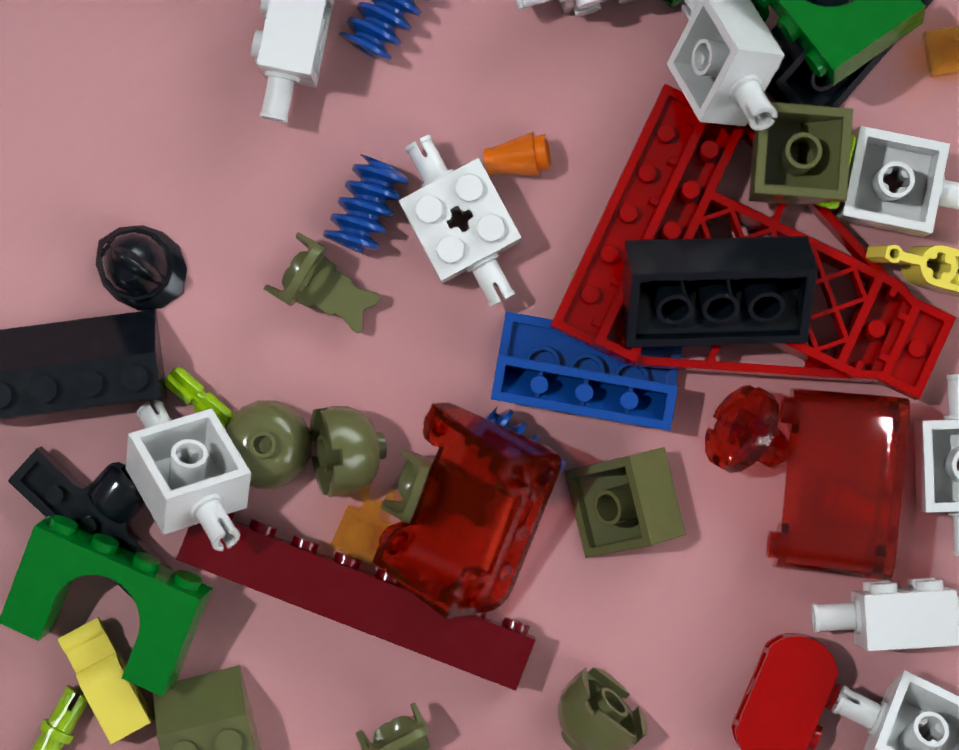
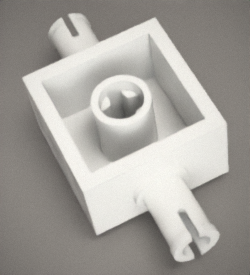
[251,0,334,123]
[667,0,785,131]
[836,126,959,237]
[398,135,522,307]
[913,374,959,556]
[126,399,251,551]
[811,577,959,651]
[832,670,959,750]

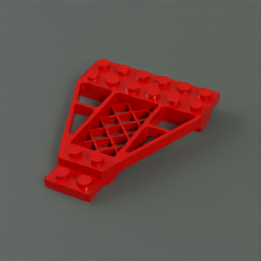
[549,84,956,400]

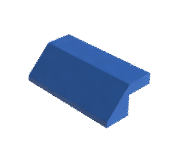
[491,311,682,431]

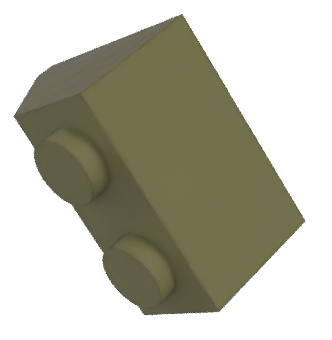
[749,102,853,205]
[564,447,686,558]
[153,665,261,750]

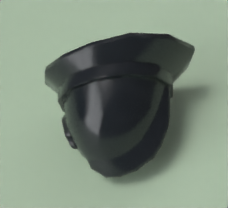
[95,225,187,310]

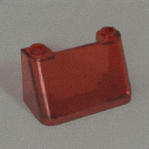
[766,388,910,581]
[373,402,562,619]

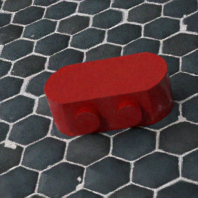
[731,633,840,750]

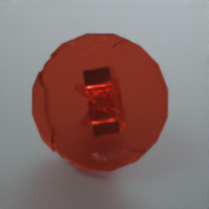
[705,385,793,473]

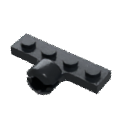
[8,446,172,598]

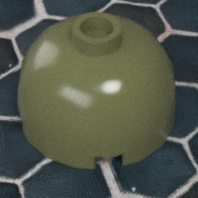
[225,400,312,489]
[310,406,387,497]
[557,667,647,750]

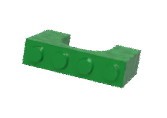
[757,0,925,86]
[0,515,213,697]

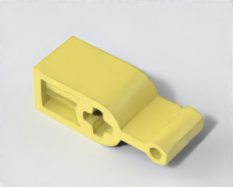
[865,245,959,297]
[58,617,155,744]

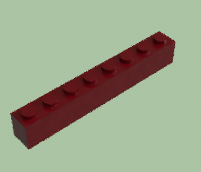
[176,512,536,691]

